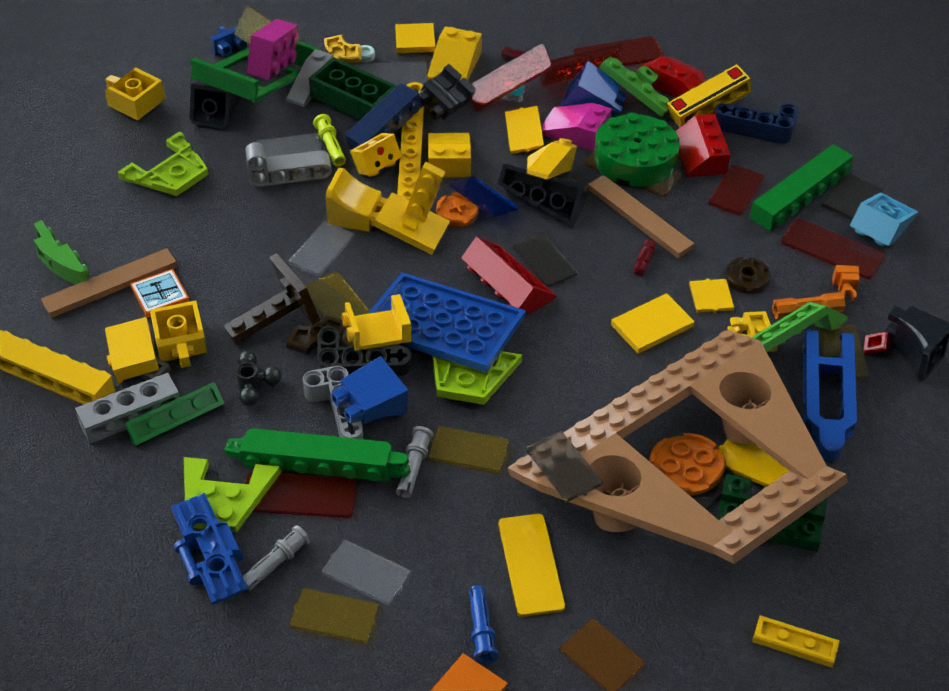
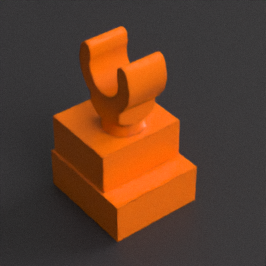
[832,265,859,303]

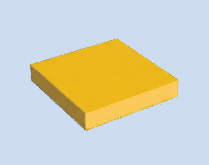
[395,23,435,54]

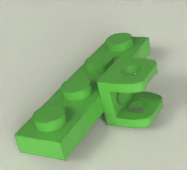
[599,57,669,117]

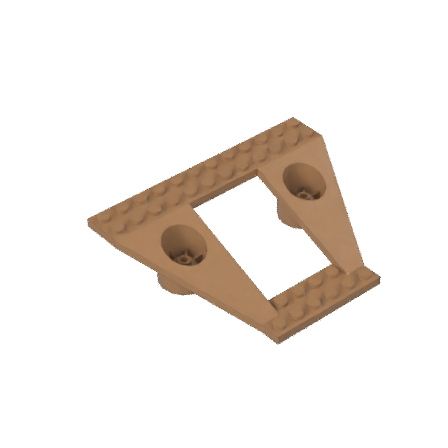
[507,330,848,564]

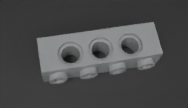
[75,373,180,444]

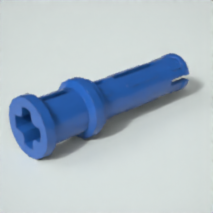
[468,585,499,665]

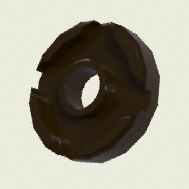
[725,257,770,294]

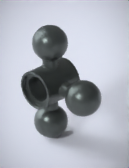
[236,351,282,406]

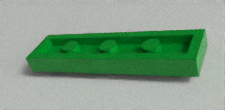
[124,382,225,446]

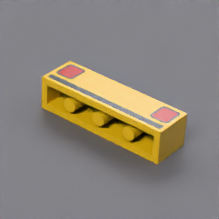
[667,64,752,127]

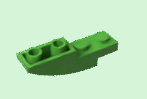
[34,220,90,285]

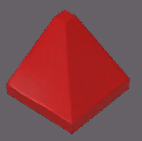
[863,332,893,355]

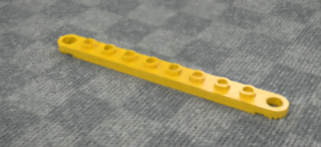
[397,82,424,200]

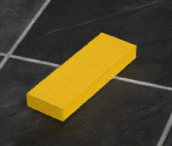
[752,615,840,668]

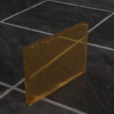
[559,618,645,691]

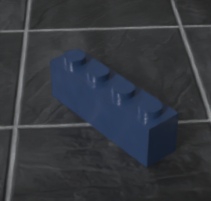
[345,83,422,150]

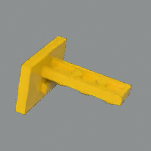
[373,162,450,255]

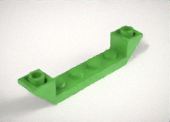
[751,302,848,353]

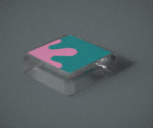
[503,82,526,102]

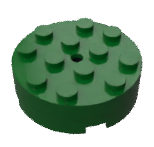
[594,113,680,187]

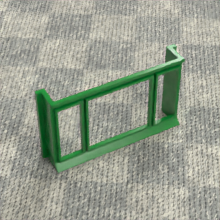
[190,27,320,103]

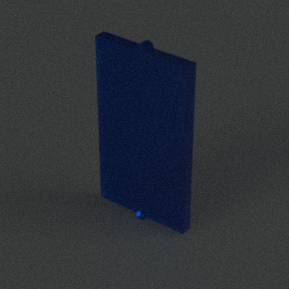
[449,176,518,218]

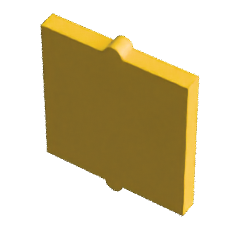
[689,278,734,313]

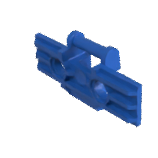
[170,493,248,605]

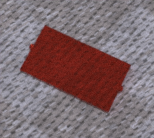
[708,165,765,216]

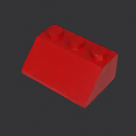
[675,114,730,177]

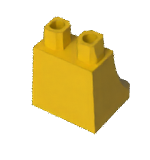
[326,167,387,232]

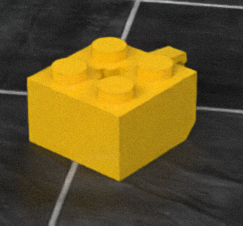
[105,68,165,120]
[150,301,207,368]

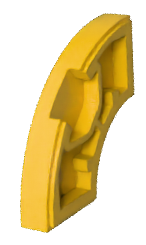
[324,35,362,64]

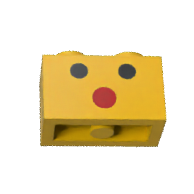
[350,133,402,177]

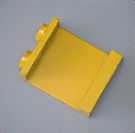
[342,294,411,351]

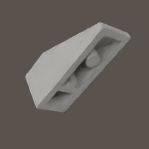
[286,49,333,107]

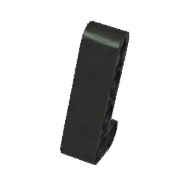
[318,326,412,376]

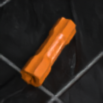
[772,292,845,319]

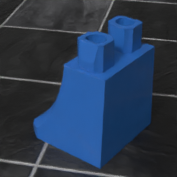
[560,61,627,117]
[332,356,408,424]

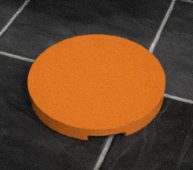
[649,433,725,496]

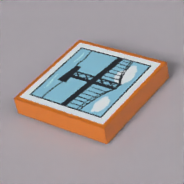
[130,269,190,318]

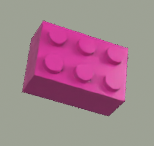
[247,19,299,80]

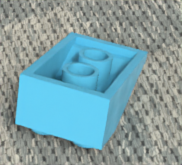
[850,192,918,246]

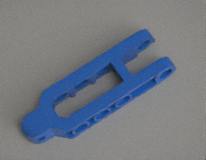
[803,329,857,461]

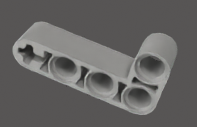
[245,142,332,187]
[303,366,363,439]

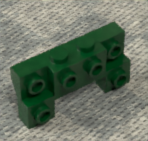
[717,474,828,552]

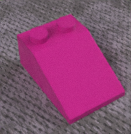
[541,103,612,151]

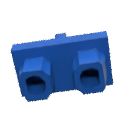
[211,25,248,57]

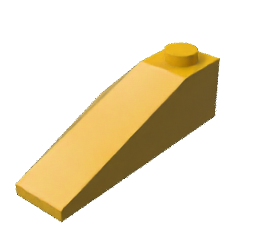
[526,138,577,179]

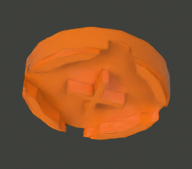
[436,192,479,227]

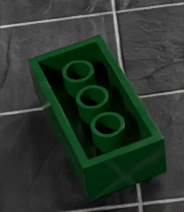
[309,57,397,120]

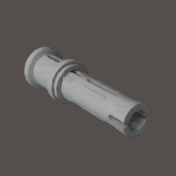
[396,426,433,498]
[243,525,310,592]

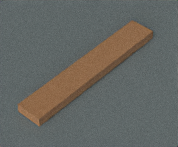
[588,175,695,259]
[41,248,177,318]

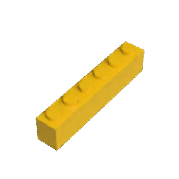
[0,330,115,404]

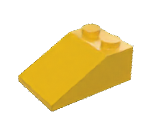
[427,26,482,81]
[428,133,471,177]

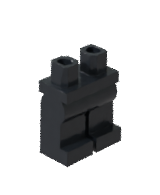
[419,64,477,120]

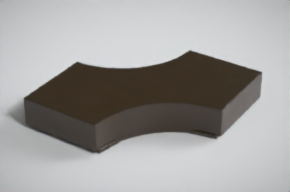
[286,316,348,355]

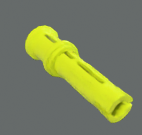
[313,114,346,167]

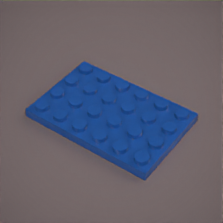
[368,272,526,373]

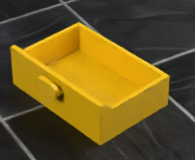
[105,317,159,385]

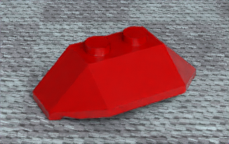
[635,56,706,98]

